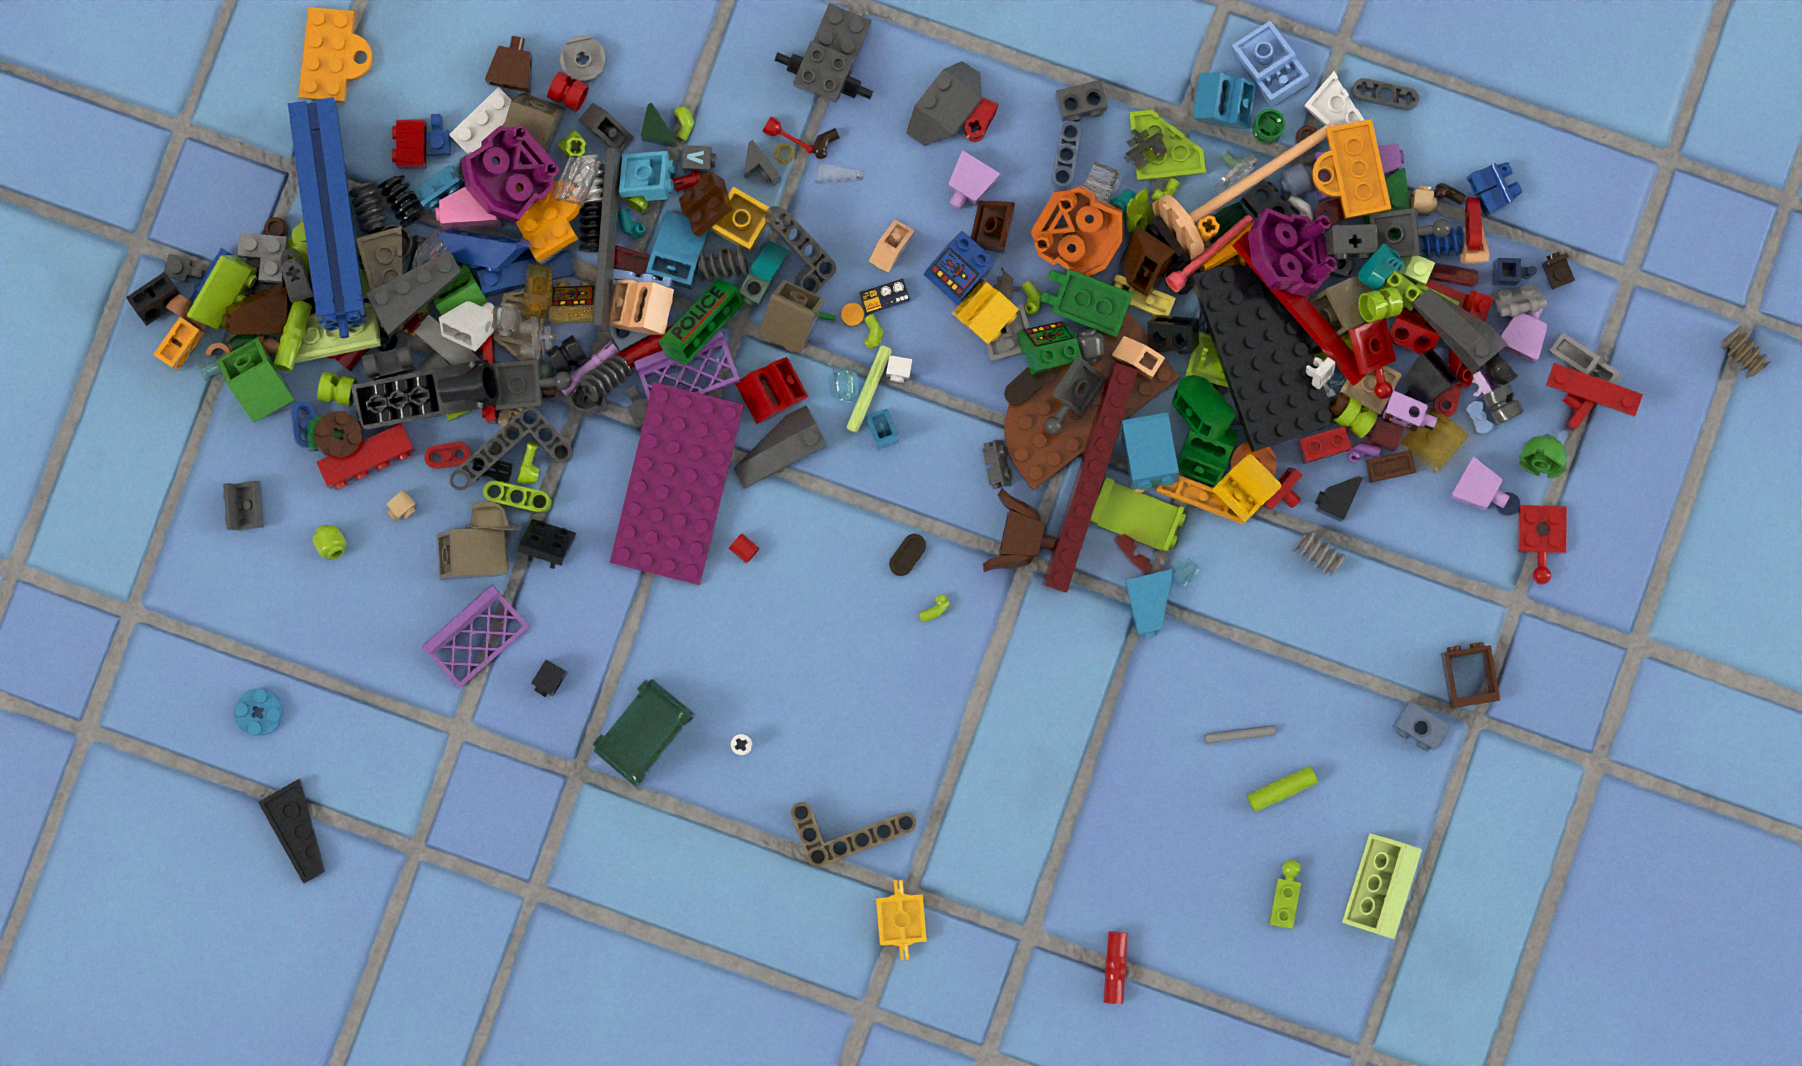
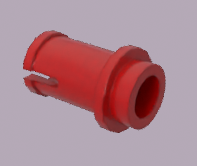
[672,171,701,193]

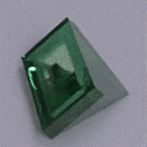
[1210,201,1248,245]

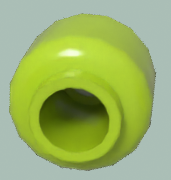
[312,525,347,560]

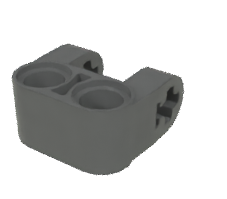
[280,248,314,303]
[362,345,416,380]

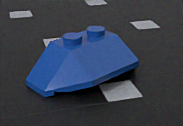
[439,228,530,271]

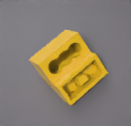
[951,279,1019,344]

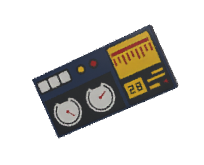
[859,278,910,315]

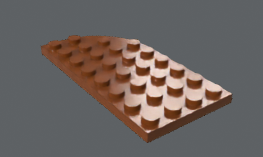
[1004,311,1180,490]

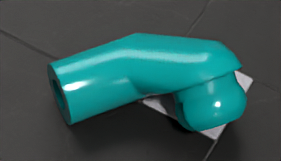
[618,209,646,238]

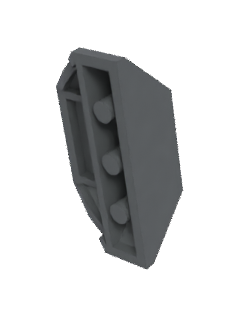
[906,61,982,146]

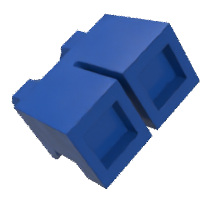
[1467,162,1522,217]

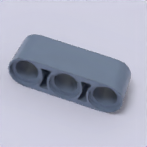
[1052,121,1081,190]

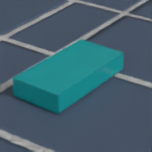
[749,240,789,283]

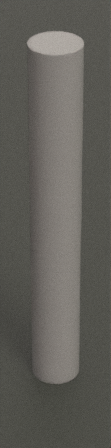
[1205,726,1276,744]

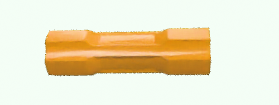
[1196,215,1220,247]

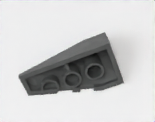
[1411,288,1508,374]
[734,406,827,488]

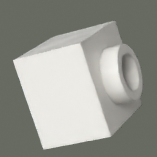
[886,355,912,383]

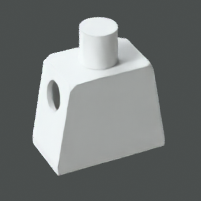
[439,301,496,351]

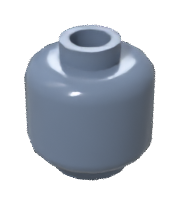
[1280,163,1313,197]

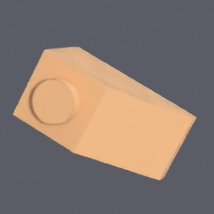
[869,219,915,273]

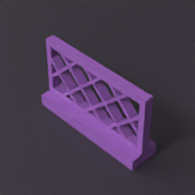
[634,329,741,401]
[422,584,530,689]

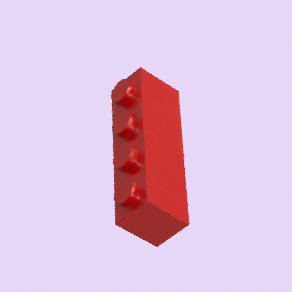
[316,423,416,490]

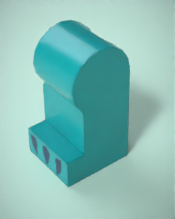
[1358,243,1405,290]

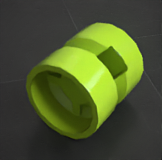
[1358,286,1403,323]
[317,371,357,407]
[1334,396,1378,438]

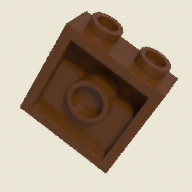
[679,171,732,237]

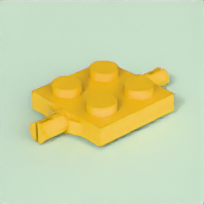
[876,879,927,960]

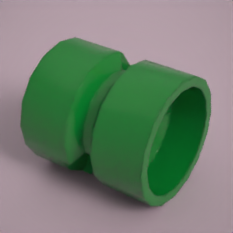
[1252,109,1285,145]

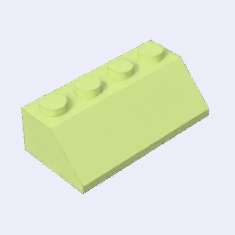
[1342,833,1422,939]

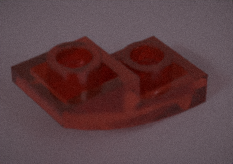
[1114,533,1153,575]

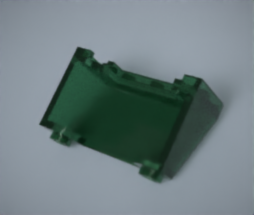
[593,679,696,787]

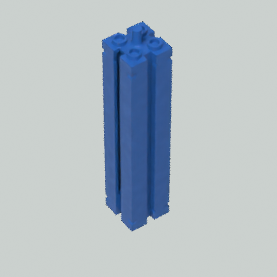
[288,97,367,338]

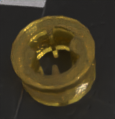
[774,143,795,165]

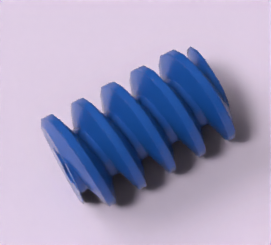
[1419,226,1464,258]

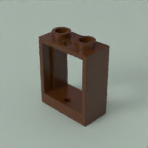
[1441,642,1501,709]

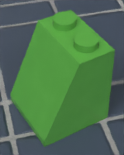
[217,337,294,423]

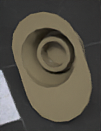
[465,501,521,531]

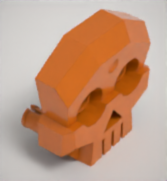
[1030,185,1124,276]

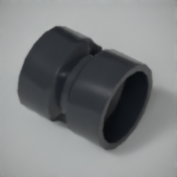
[545,335,588,373]

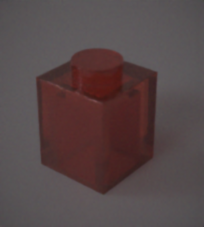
[1365,419,1404,452]

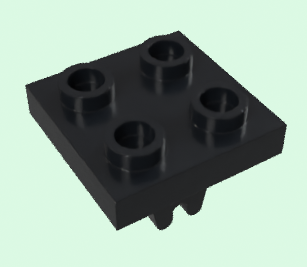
[517,519,576,569]

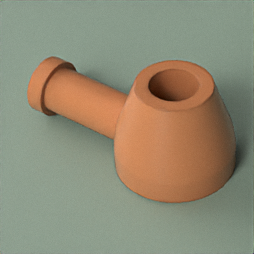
[166,294,207,332]

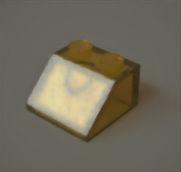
[1400,408,1469,473]

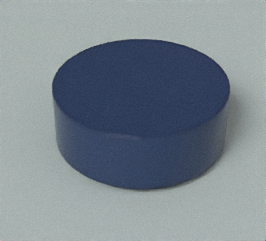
[1496,492,1520,516]

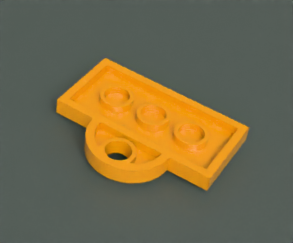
[298,7,373,103]
[1312,119,1391,219]
[515,181,582,262]

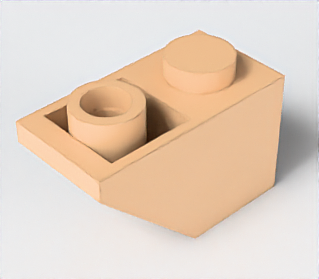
[1112,336,1165,381]

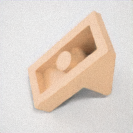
[1460,227,1489,264]

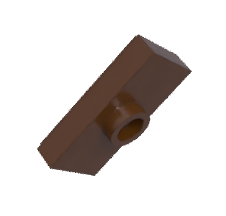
[1365,450,1416,483]

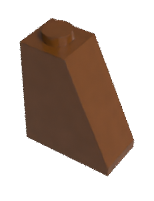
[222,284,287,335]

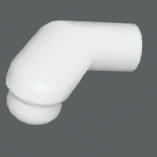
[1288,195,1313,222]

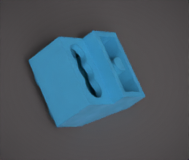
[1193,72,1257,129]

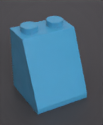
[1122,412,1179,490]

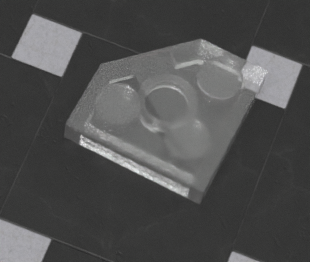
[1214,154,1258,194]

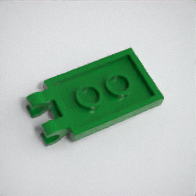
[1039,269,1134,337]

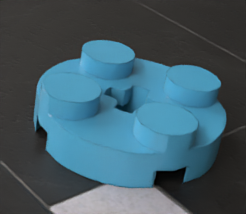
[234,689,283,736]

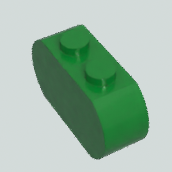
[1172,375,1235,441]

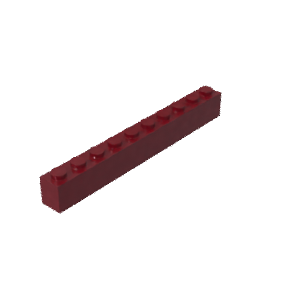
[1042,363,1138,593]

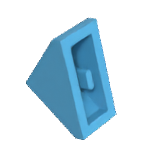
[866,409,899,450]

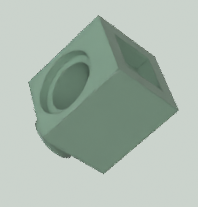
[739,273,773,307]

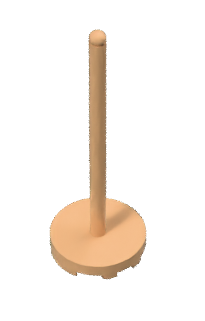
[1153,122,1338,260]

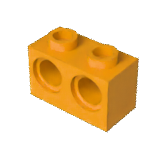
[153,317,205,371]

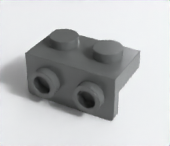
[223,481,264,531]

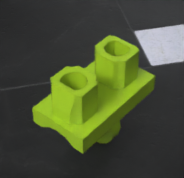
[1380,270,1424,312]

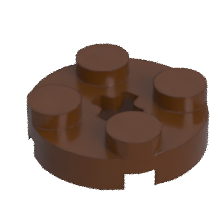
[314,411,362,458]

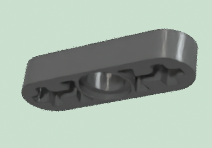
[1352,78,1419,111]

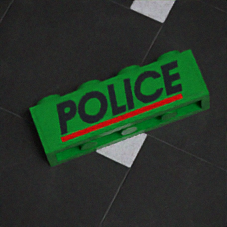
[659,279,744,366]

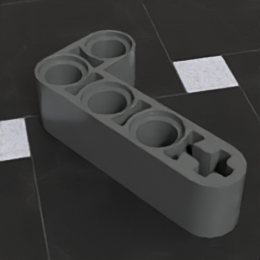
[764,206,837,294]

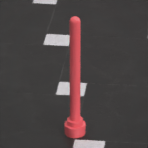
[1166,215,1253,292]

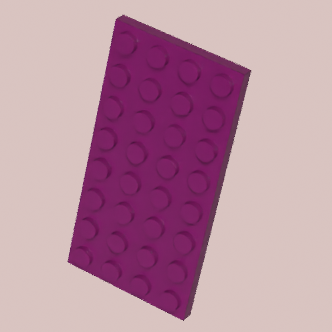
[610,382,744,585]

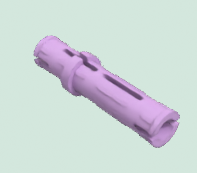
[561,341,620,397]

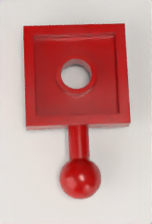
[1348,318,1396,399]
[1518,505,1567,585]

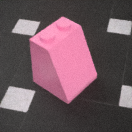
[436,187,502,230]

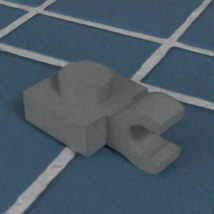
[164,254,206,283]
[626,385,648,428]

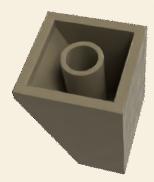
[504,93,566,154]
[1309,275,1378,337]
[758,279,825,353]
[437,528,509,580]

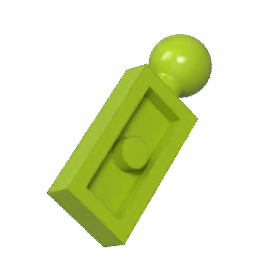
[1269,859,1301,929]

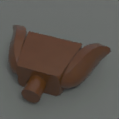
[983,488,1056,572]

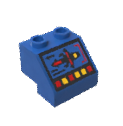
[923,231,996,305]

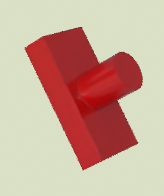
[1562,394,1595,431]
[1263,467,1303,510]

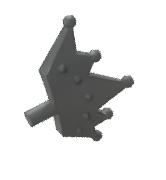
[992,267,1020,301]

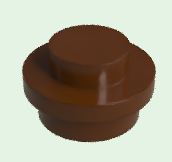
[264,217,288,236]

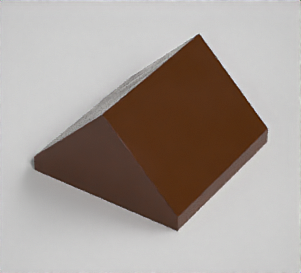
[971,201,1015,254]

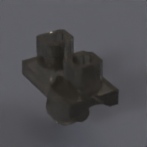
[1124,129,1167,171]

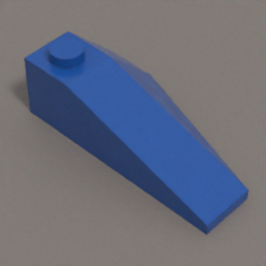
[477,249,576,298]

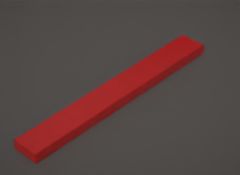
[1232,231,1366,386]

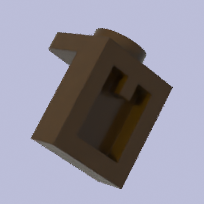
[1542,252,1575,290]

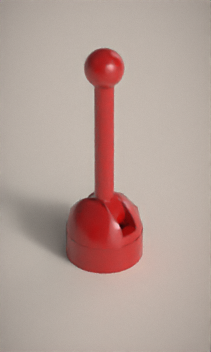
[762,116,813,154]

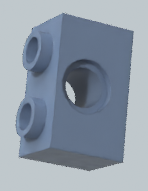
[1393,702,1450,752]

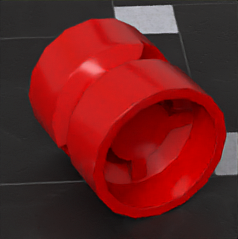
[547,71,589,112]

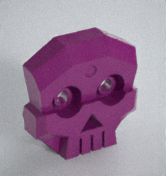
[461,125,559,222]
[1248,208,1338,296]

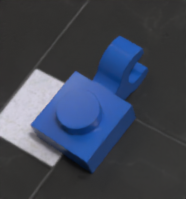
[425,114,451,156]

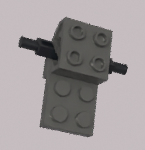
[774,3,874,103]

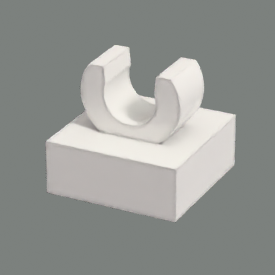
[1306,357,1335,389]

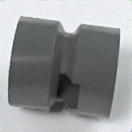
[1482,383,1524,425]

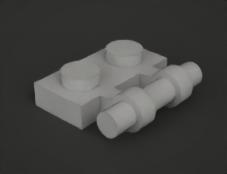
[1491,284,1548,317]

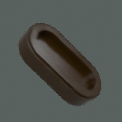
[1004,367,1045,406]
[889,534,926,576]

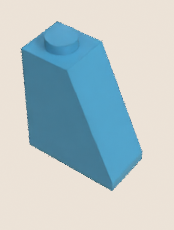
[1124,569,1172,638]

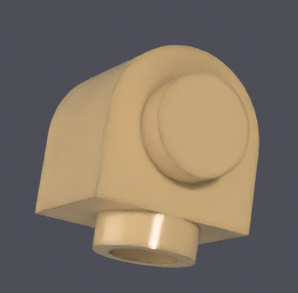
[1410,186,1437,215]
[386,490,417,522]

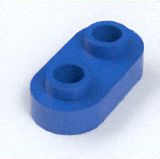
[291,401,316,448]

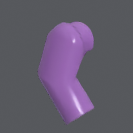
[1347,442,1381,463]

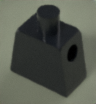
[1403,348,1461,404]

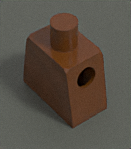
[485,36,532,93]

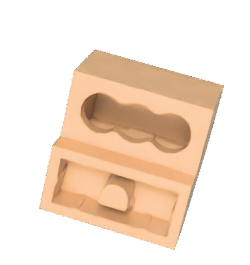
[609,280,674,335]

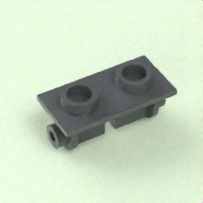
[982,440,1013,489]

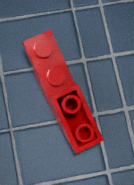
[1448,290,1494,387]

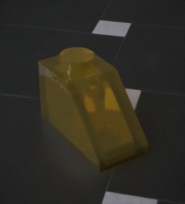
[522,263,552,318]

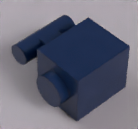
[1492,258,1537,286]

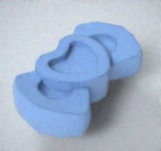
[1465,401,1493,434]

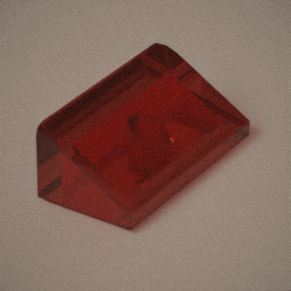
[1429,263,1479,287]

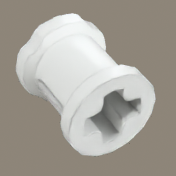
[731,734,753,755]

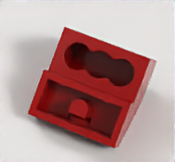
[735,357,809,424]

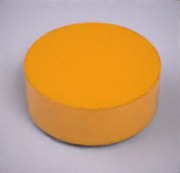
[841,303,864,327]

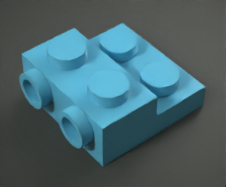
[619,151,675,201]

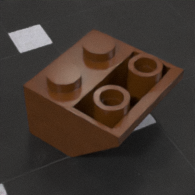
[1120,226,1176,297]

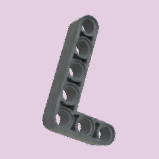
[450,407,572,491]

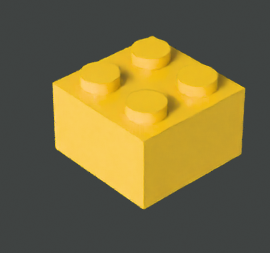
[710,187,770,254]

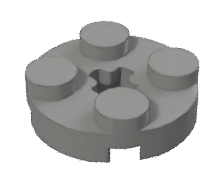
[560,35,606,83]

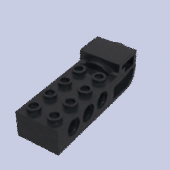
[351,360,499,431]

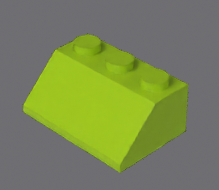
[187,255,258,330]

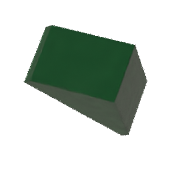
[640,102,677,148]

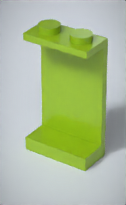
[1090,477,1186,553]

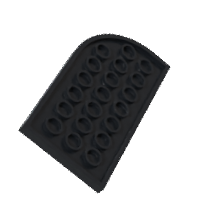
[1190,265,1336,452]

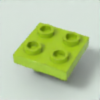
[1185,332,1229,389]

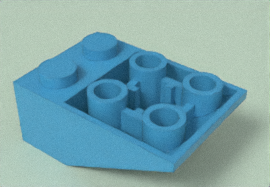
[646,211,709,289]

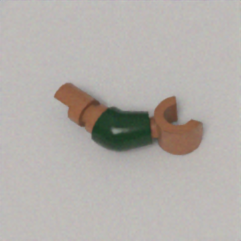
[206,334,280,357]

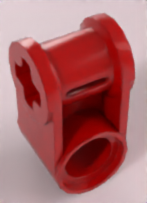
[964,97,999,142]

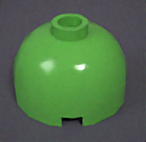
[1519,434,1567,478]

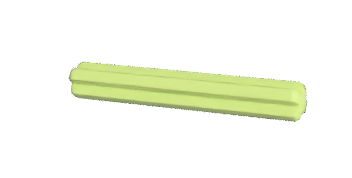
[847,345,892,433]

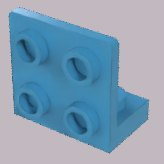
[412,165,465,214]

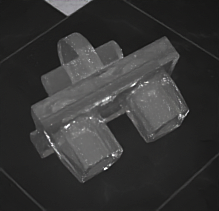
[519,316,558,361]

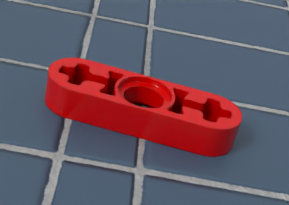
[1465,197,1482,251]

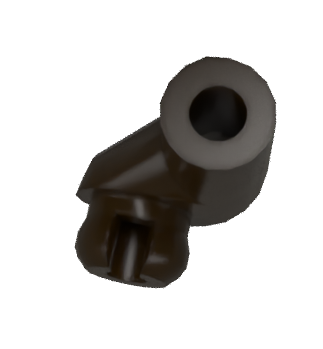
[812,128,840,159]
[1434,183,1466,205]

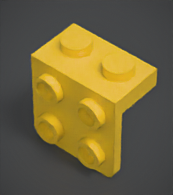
[1212,454,1281,523]

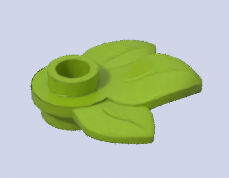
[1126,188,1155,233]

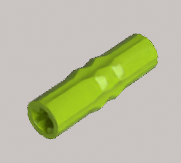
[273,301,312,372]
[1246,766,1318,813]

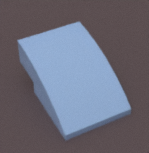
[1232,21,1310,108]

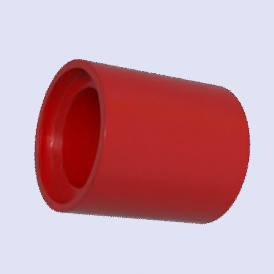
[729,533,760,564]

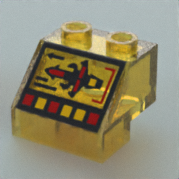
[549,282,596,324]

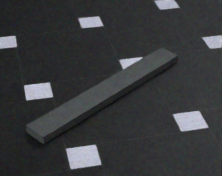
[593,148,622,332]

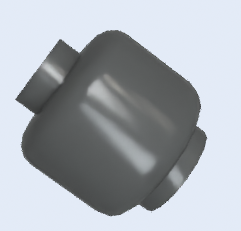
[1076,329,1105,364]

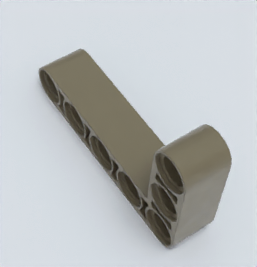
[791,802,916,867]

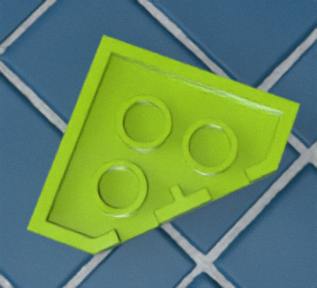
[1129,110,1206,182]

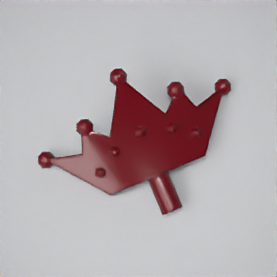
[402,312,426,335]

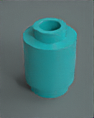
[1109,189,1137,219]

